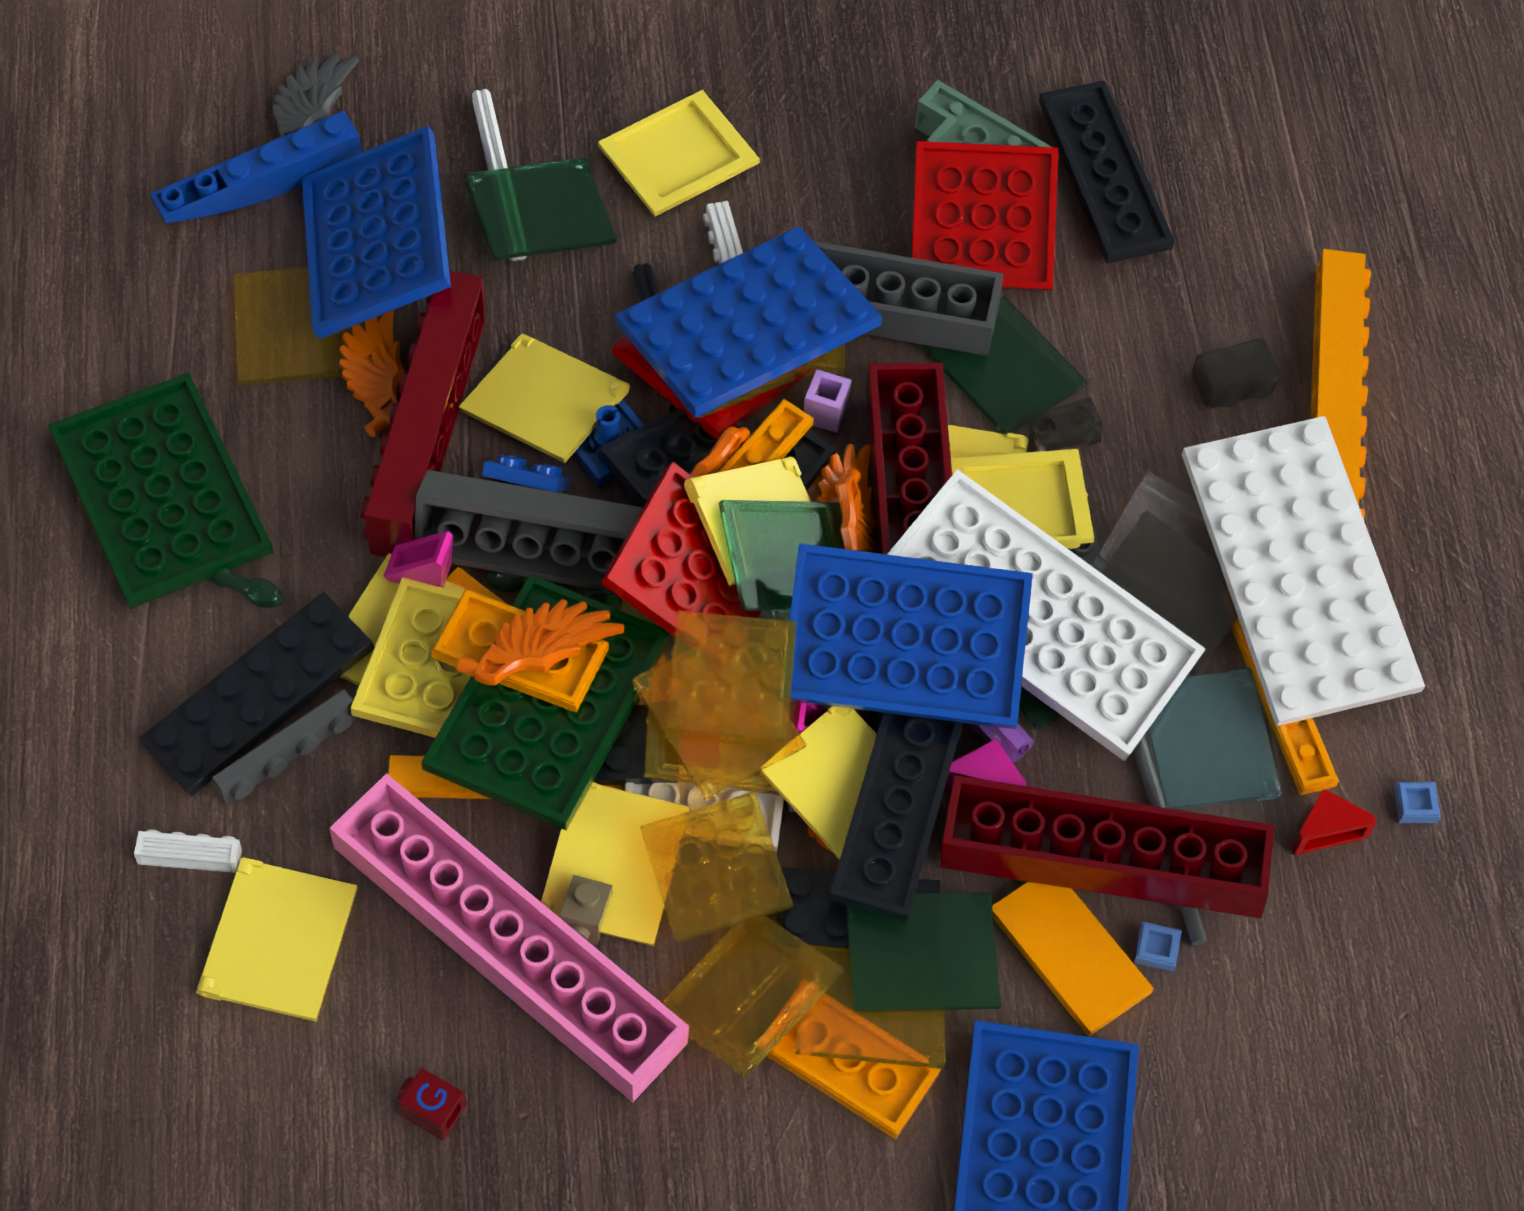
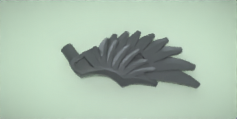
[265,53,359,144]

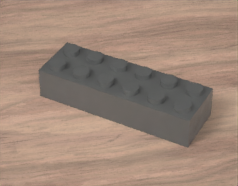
[814,241,1004,356]
[414,470,642,592]

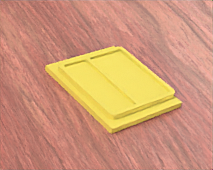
[598,90,760,217]
[951,449,1094,549]

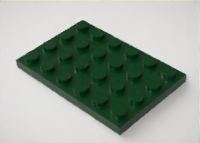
[48,372,274,609]
[421,574,671,830]

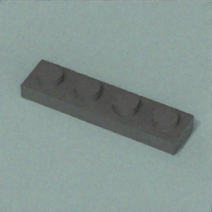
[212,689,356,806]

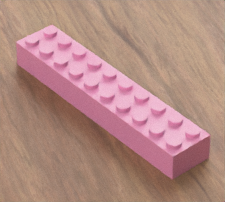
[329,773,689,1103]

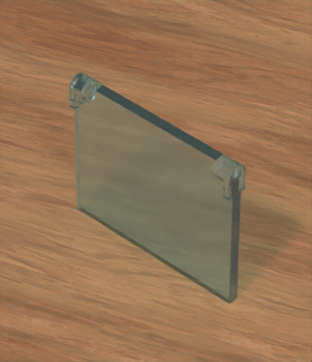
[1149,668,1283,810]

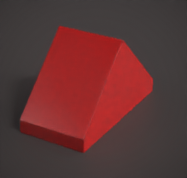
[1292,788,1377,855]

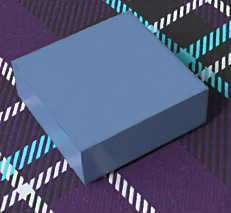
[1394,782,1441,823]
[1134,921,1182,972]

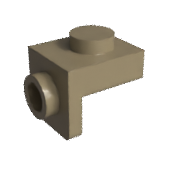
[559,875,613,945]

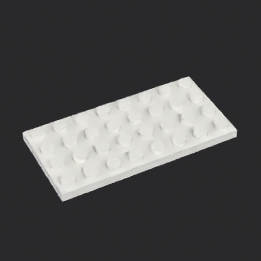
[1181,416,1425,727]
[887,469,1206,761]

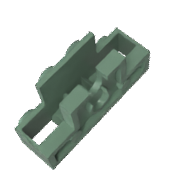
[915,80,1051,147]

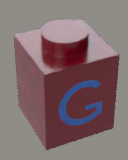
[397,1068,466,1141]

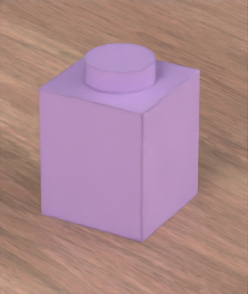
[804,369,852,433]

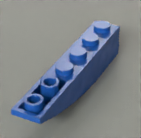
[150,110,362,223]

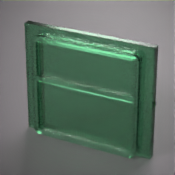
[718,500,844,611]

